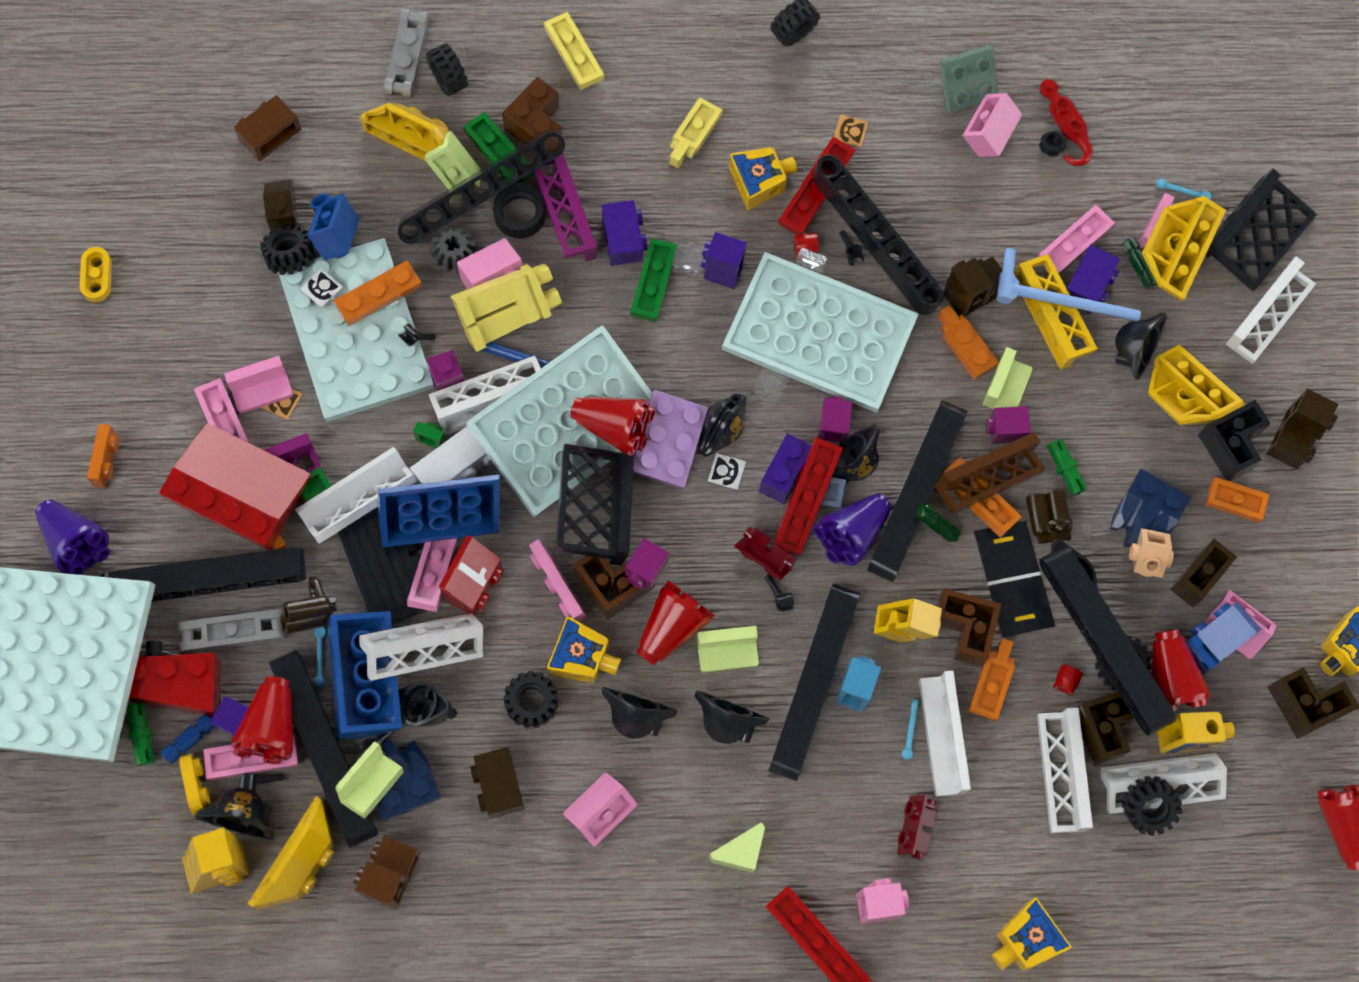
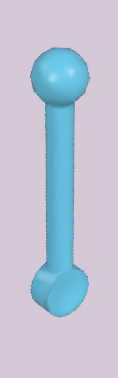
[1156,178,1211,199]
[313,627,327,688]
[901,699,919,760]

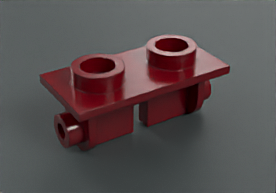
[734,526,796,581]
[897,795,938,860]

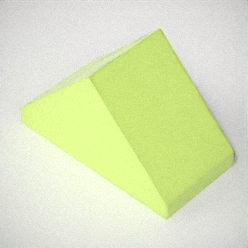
[708,822,765,873]

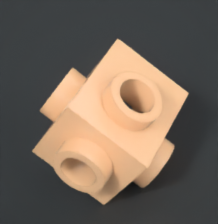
[1129,528,1174,578]

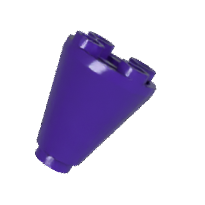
[813,493,892,566]
[35,499,110,575]

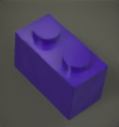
[602,200,648,266]
[701,232,747,289]
[1067,244,1120,314]
[759,433,811,504]

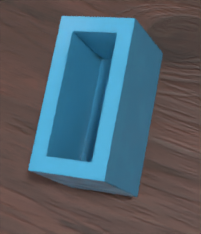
[835,656,881,713]

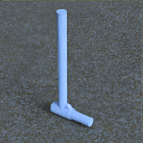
[996,248,1141,321]

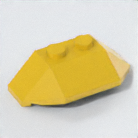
[360,103,449,161]
[1142,196,1226,301]
[1148,344,1244,425]
[247,796,334,910]

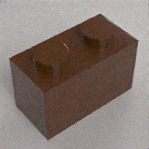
[234,95,302,162]

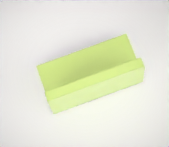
[425,131,481,200]
[982,347,1033,409]
[696,626,759,673]
[336,742,404,819]

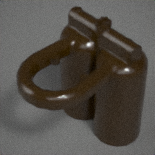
[1025,490,1073,544]
[280,576,337,635]

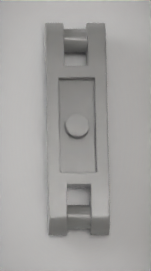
[384,8,429,98]
[178,609,287,654]

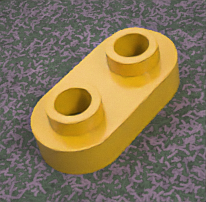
[80,247,112,303]
[179,753,211,816]

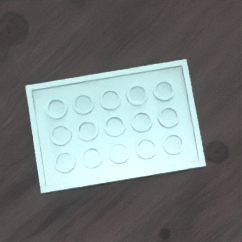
[278,238,435,422]
[722,252,919,413]
[465,325,652,517]

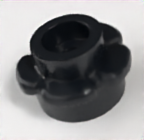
[1039,131,1066,157]

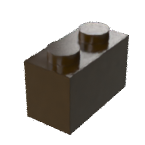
[1170,539,1237,607]
[470,747,525,819]

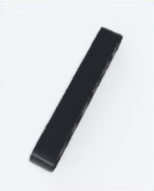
[397,129,565,244]
[812,155,944,315]
[866,400,968,582]
[1039,545,1176,736]
[100,547,307,602]
[768,583,861,781]
[269,649,378,848]

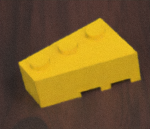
[182,828,251,894]

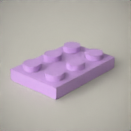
[633,390,708,489]

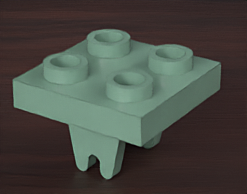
[939,45,998,113]

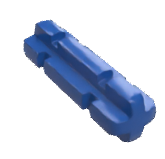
[161,714,215,764]

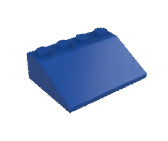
[377,475,500,548]

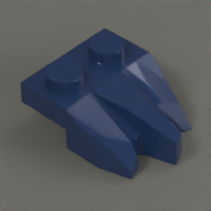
[1110,469,1192,547]
[377,739,441,822]

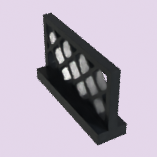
[1205,168,1317,292]
[556,444,634,566]

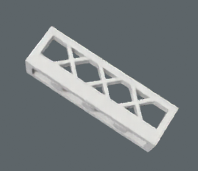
[1226,256,1316,364]
[428,356,541,435]
[295,447,418,544]
[359,613,483,681]
[918,671,971,798]
[1037,708,1093,833]
[1100,753,1227,814]

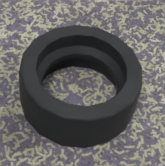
[493,183,546,239]

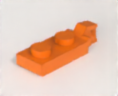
[937,305,999,380]
[967,638,1015,722]

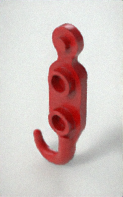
[1039,79,1093,167]

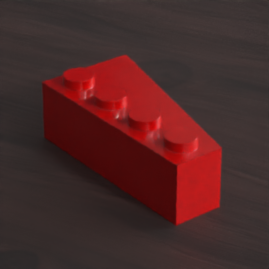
[128,653,221,717]

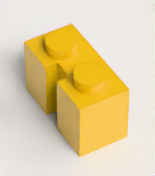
[873,598,942,643]

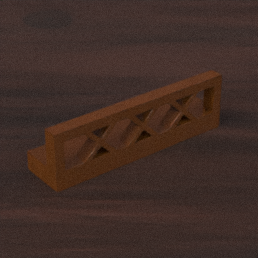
[934,433,1045,514]

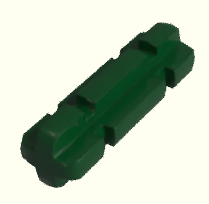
[1122,237,1157,288]
[916,504,961,542]

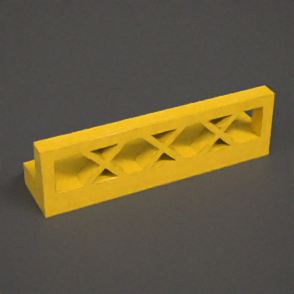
[1013,254,1098,370]

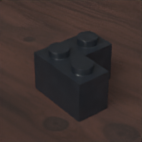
[1198,400,1271,481]

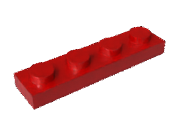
[777,136,856,235]
[772,437,843,555]
[765,886,872,982]

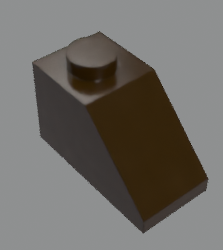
[263,179,299,232]

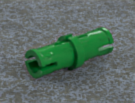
[1046,438,1088,497]
[126,703,155,766]

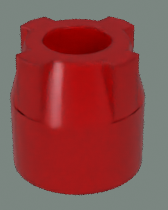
[793,233,819,257]
[1053,664,1083,696]

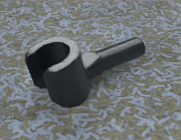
[839,230,864,266]
[398,324,435,346]
[764,574,794,611]
[146,641,183,657]
[357,730,396,753]
[239,773,283,792]

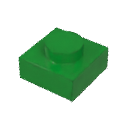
[413,421,446,449]
[302,467,331,502]

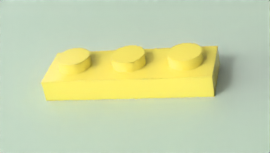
[544,12,604,90]

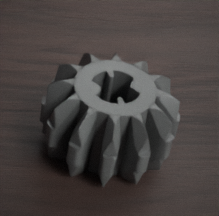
[430,225,478,274]

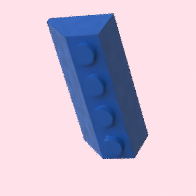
[327,611,402,740]

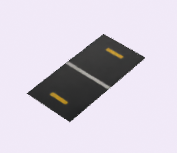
[974,521,1055,638]

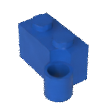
[308,193,360,261]

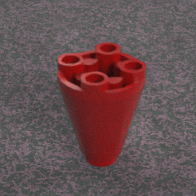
[570,396,656,456]
[636,580,715,666]
[1151,629,1211,711]
[231,676,293,765]
[1317,784,1359,870]

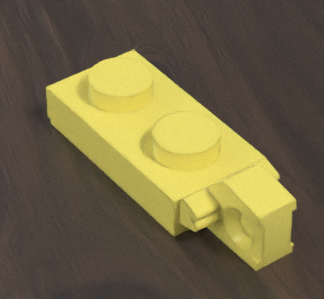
[669,98,723,169]

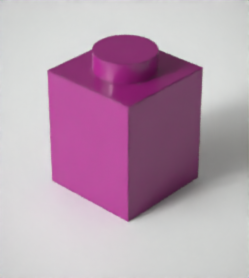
[426,350,464,391]
[818,396,852,442]
[986,406,1031,444]
[625,538,669,590]

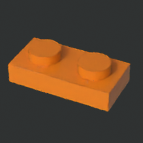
[87,424,119,488]
[1204,477,1269,523]

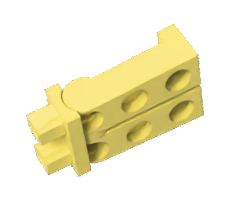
[450,264,562,352]

